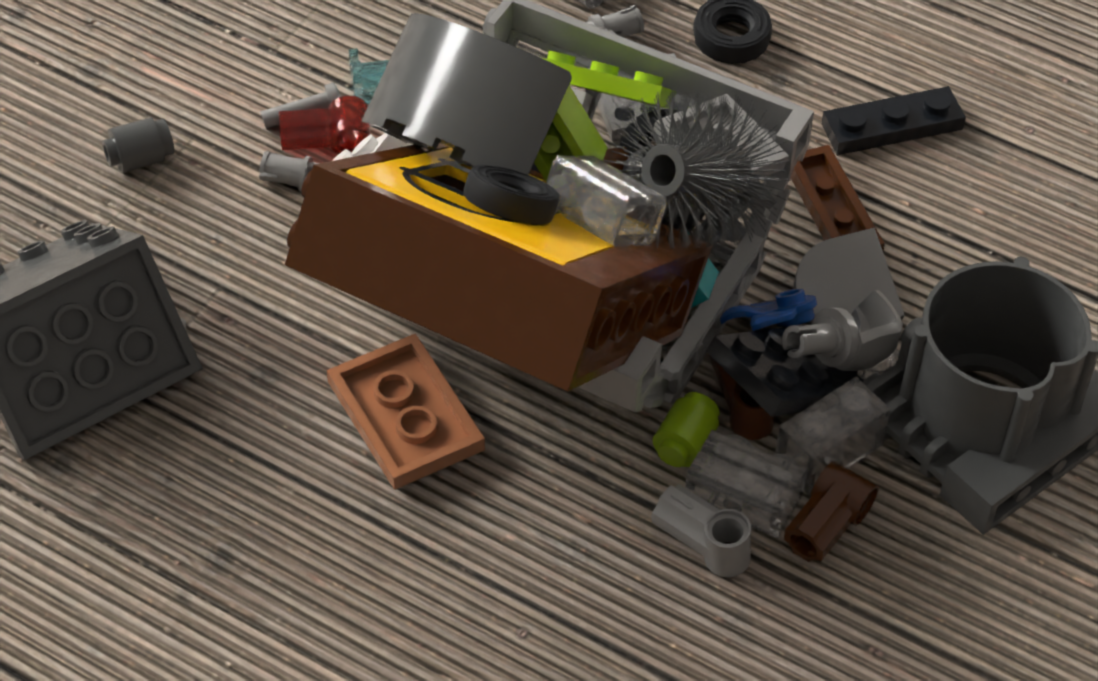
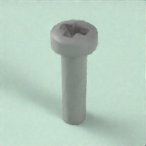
[260,83,343,128]

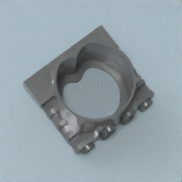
[856,256,1098,535]

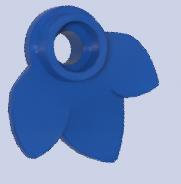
[720,289,817,331]

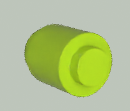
[652,392,720,467]

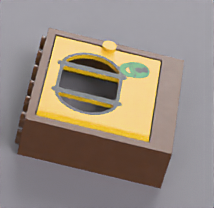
[285,143,713,392]

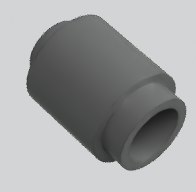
[102,117,174,173]

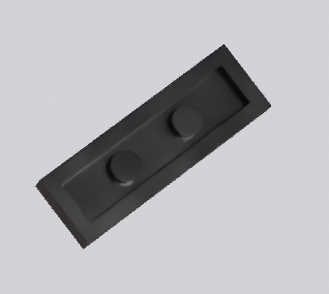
[821,86,966,155]

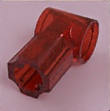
[279,96,370,154]

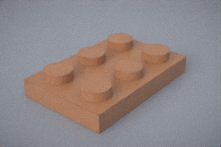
[327,333,485,490]

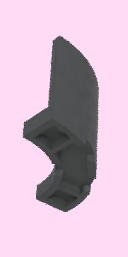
[361,13,572,174]

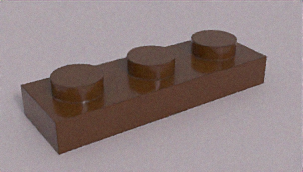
[790,145,885,251]

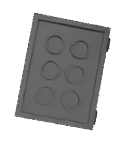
[0,220,203,460]

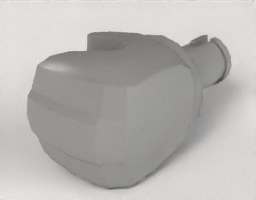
[782,290,903,371]

